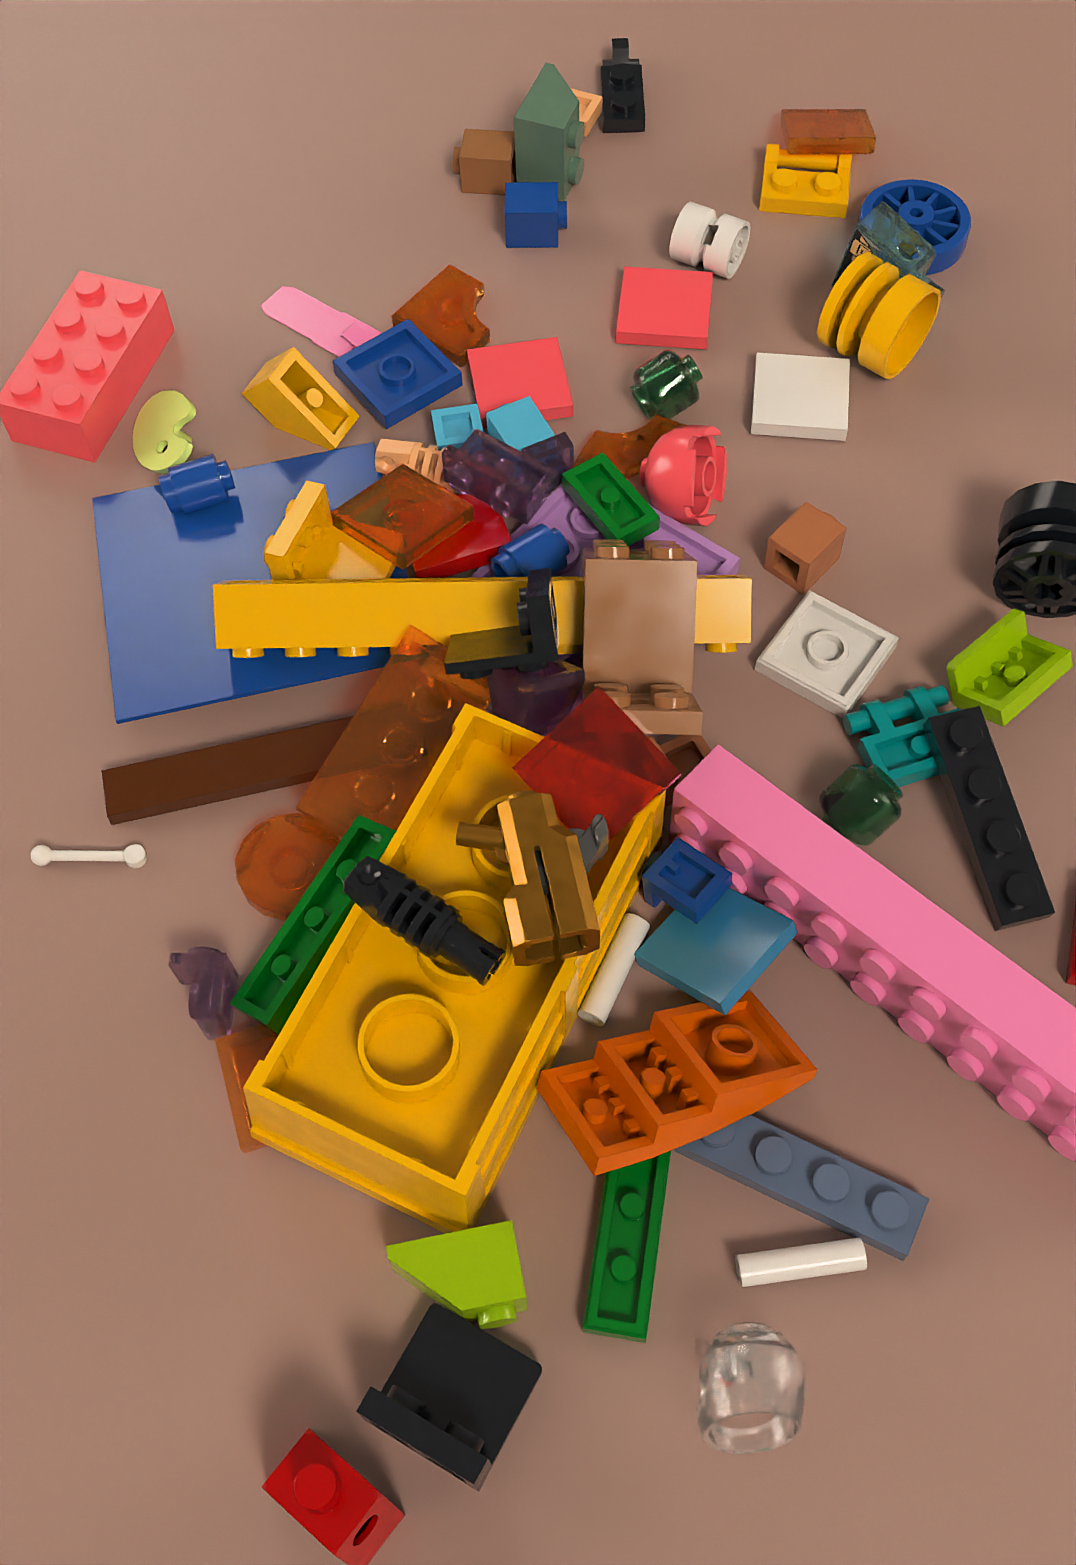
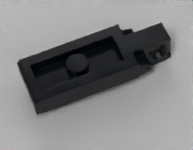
[601,38,645,133]

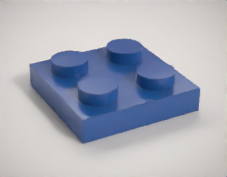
[332,319,463,429]

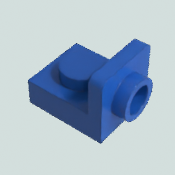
[642,837,732,924]

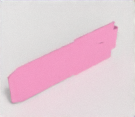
[261,286,382,357]

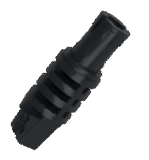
[343,856,506,986]

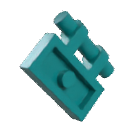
[842,685,960,793]

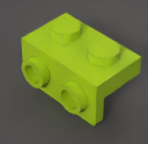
[946,608,1073,727]

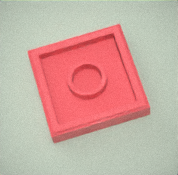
[616,266,713,350]
[467,337,573,429]

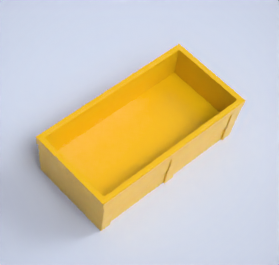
[243,703,666,1233]

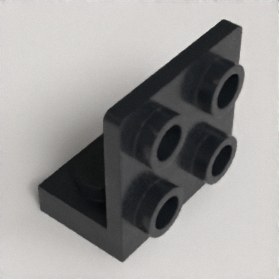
[444,568,559,679]
[356,1303,542,1492]

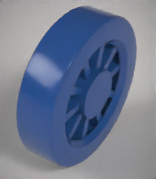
[857,179,971,276]

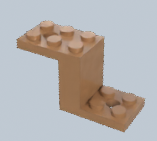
[581,539,703,735]

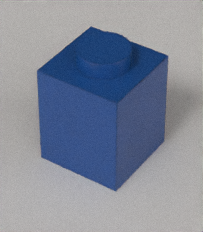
[504,182,567,248]

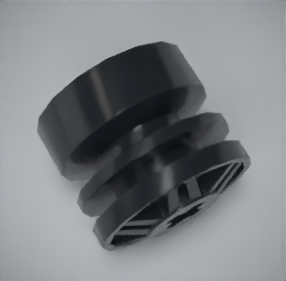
[993,481,1076,618]

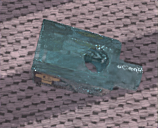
[831,201,945,298]

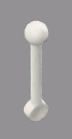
[30,844,147,868]

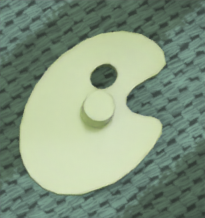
[132,390,196,474]

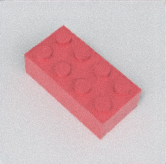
[0,271,175,463]

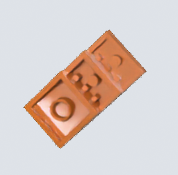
[536,991,818,1176]

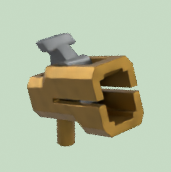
[456,790,609,966]

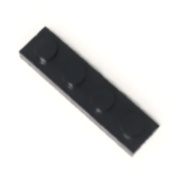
[923,706,1056,931]

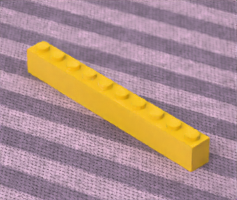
[213,574,752,658]

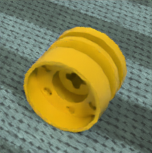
[817,251,941,380]

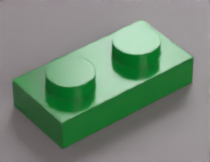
[562,452,660,546]

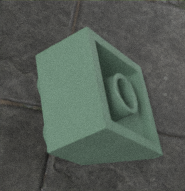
[514,63,584,201]

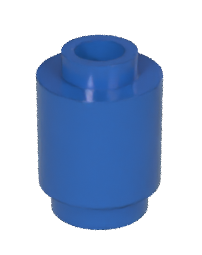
[158,454,236,515]
[491,524,570,577]

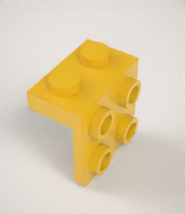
[264,480,405,580]

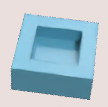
[431,403,486,455]

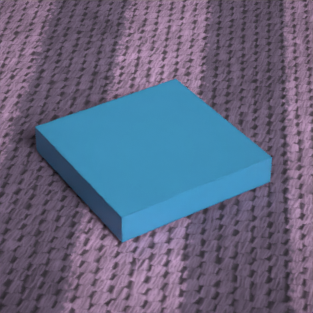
[634,888,798,1015]

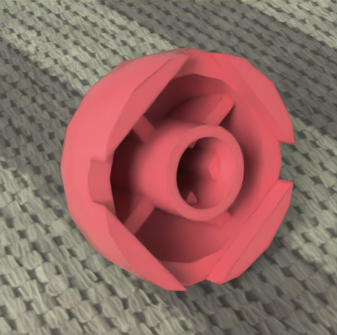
[640,425,727,526]

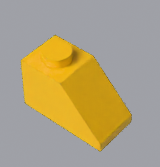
[241,347,360,450]

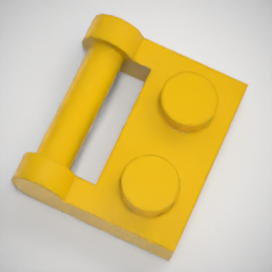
[759,143,853,218]

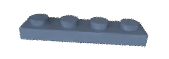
[675,1115,929,1261]

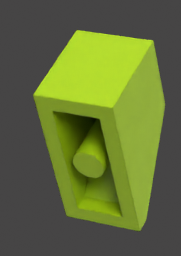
[386,1220,528,1329]

